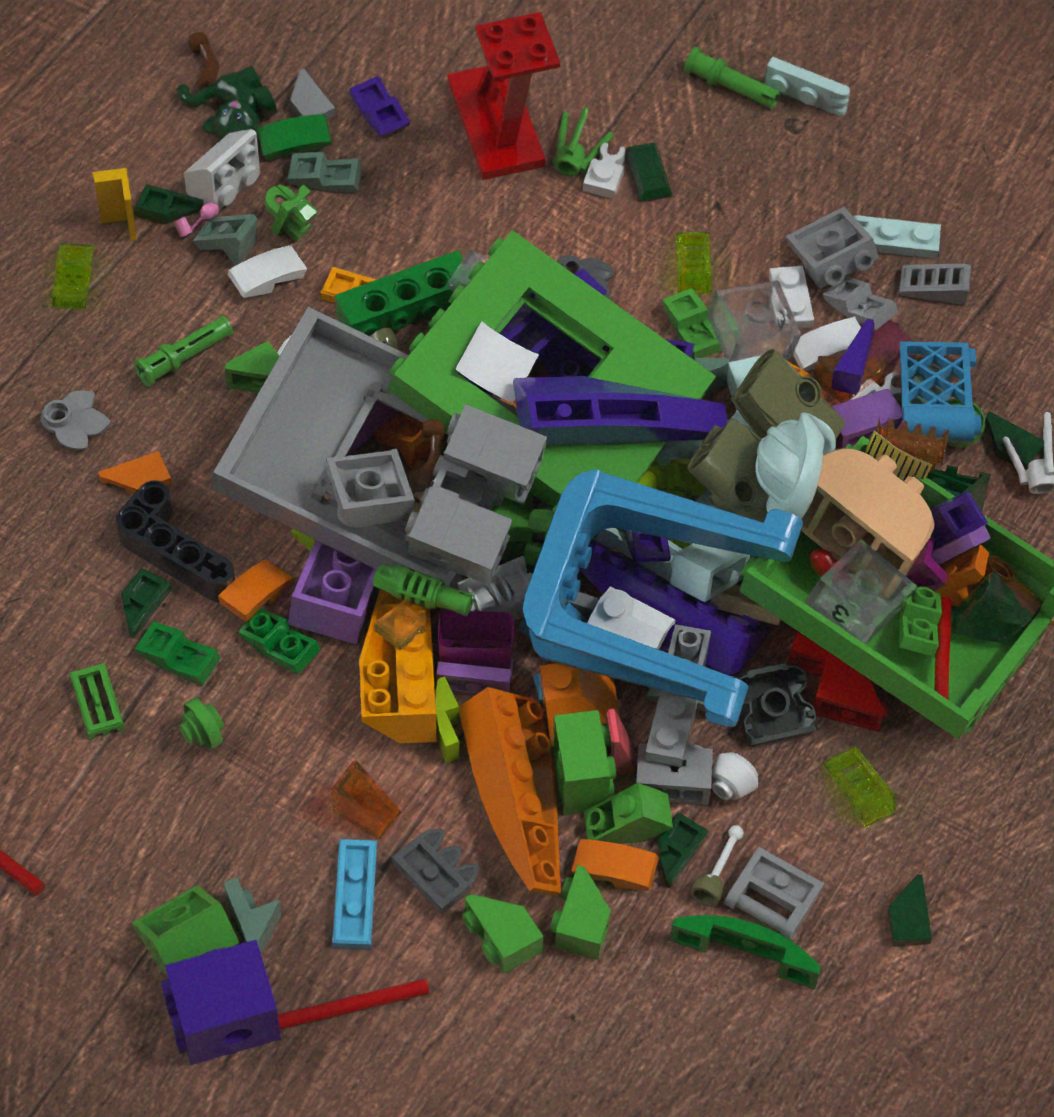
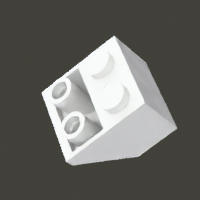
[184,129,260,210]

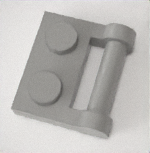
[724,847,824,941]

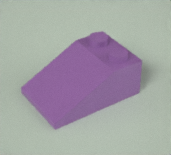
[288,540,377,645]

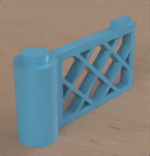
[899,341,981,443]

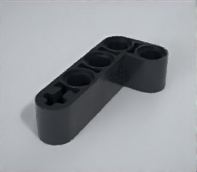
[116,480,235,603]

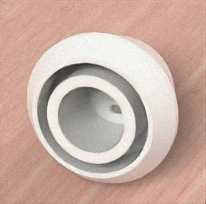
[711,752,758,800]

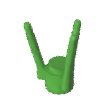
[552,107,613,177]

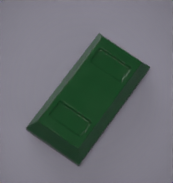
[625,142,673,202]

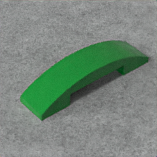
[670,915,821,990]

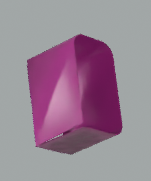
[438,610,514,669]

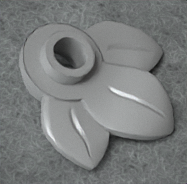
[41,390,111,451]

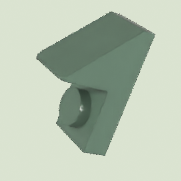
[193,214,257,266]
[223,877,281,956]

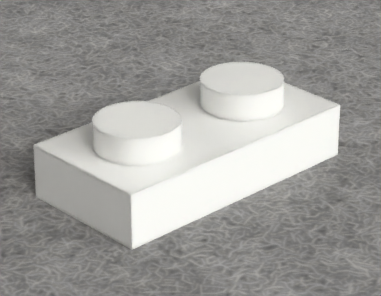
[769,266,814,331]

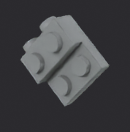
[786,207,879,289]

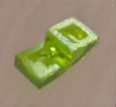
[51,243,95,309]

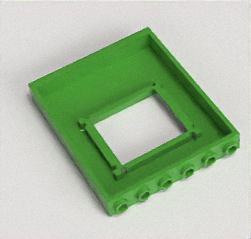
[387,230,716,539]

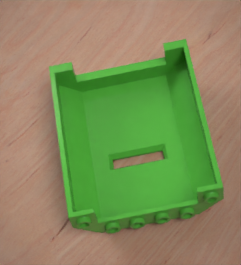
[739,436,1054,740]

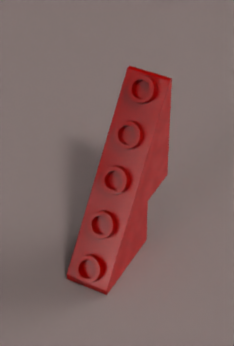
[788,631,888,732]

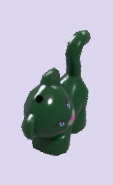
[177,65,278,139]

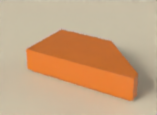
[98,451,172,494]

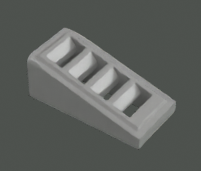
[898,264,971,305]

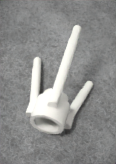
[1002,412,1054,494]

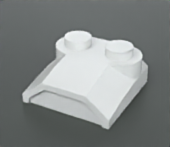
[587,587,676,650]

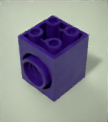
[161,940,281,1065]

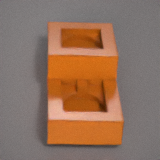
[218,559,294,622]
[571,839,659,891]

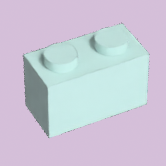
[670,544,750,602]

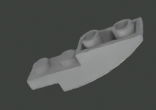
[645,624,711,767]

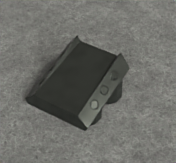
[733,663,819,746]

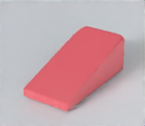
[606,709,637,776]

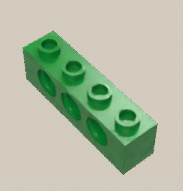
[335,250,471,336]

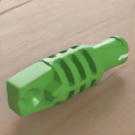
[373,564,475,616]

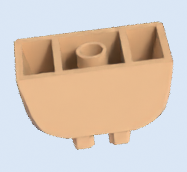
[801,449,934,599]

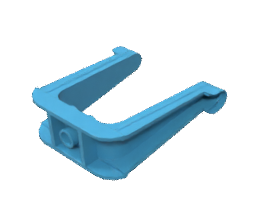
[523,469,803,727]

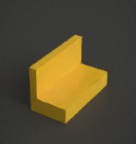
[93,168,137,241]

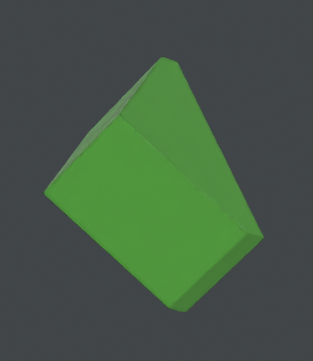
[225,341,279,393]

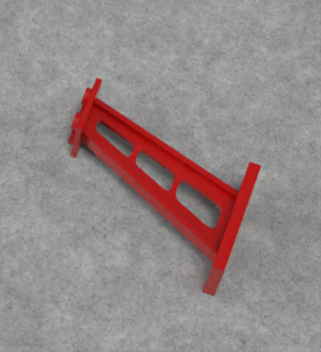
[447,12,561,180]

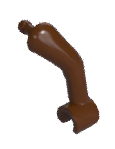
[188,32,219,91]
[409,420,444,492]

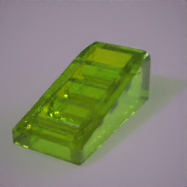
[676,232,712,294]
[824,746,896,827]

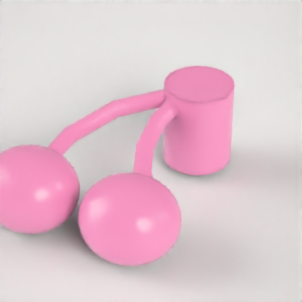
[173,202,219,237]

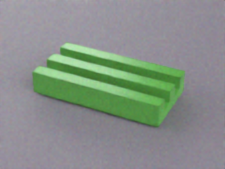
[69,663,125,740]

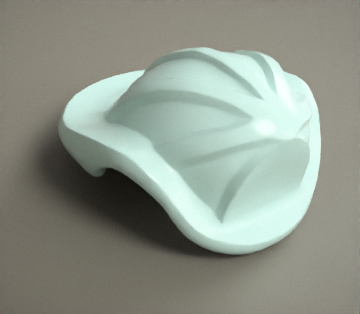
[755,412,836,519]

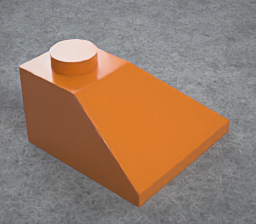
[540,663,621,749]

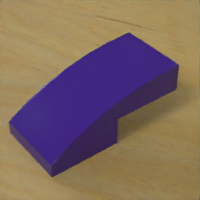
[349,76,410,138]
[930,491,988,549]
[623,529,671,562]

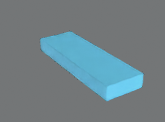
[333,839,377,950]

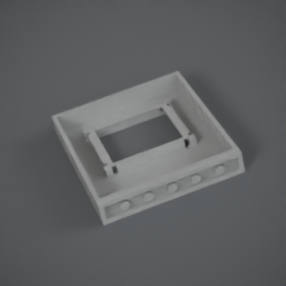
[210,307,518,590]

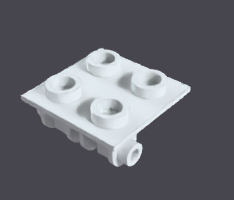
[458,556,533,621]

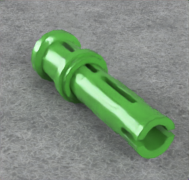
[683,47,780,110]
[133,315,233,387]

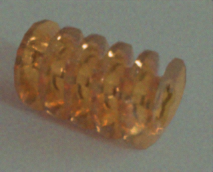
[876,417,949,472]

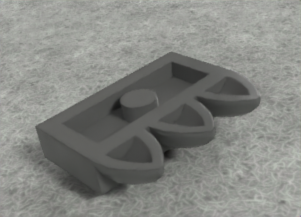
[392,829,479,914]

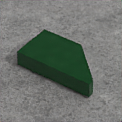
[134,184,204,224]
[985,411,1044,470]
[121,567,172,639]
[657,812,709,888]
[888,874,932,946]

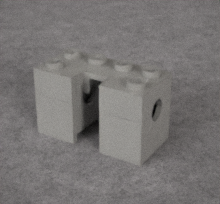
[405,404,547,586]

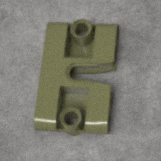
[687,348,846,523]

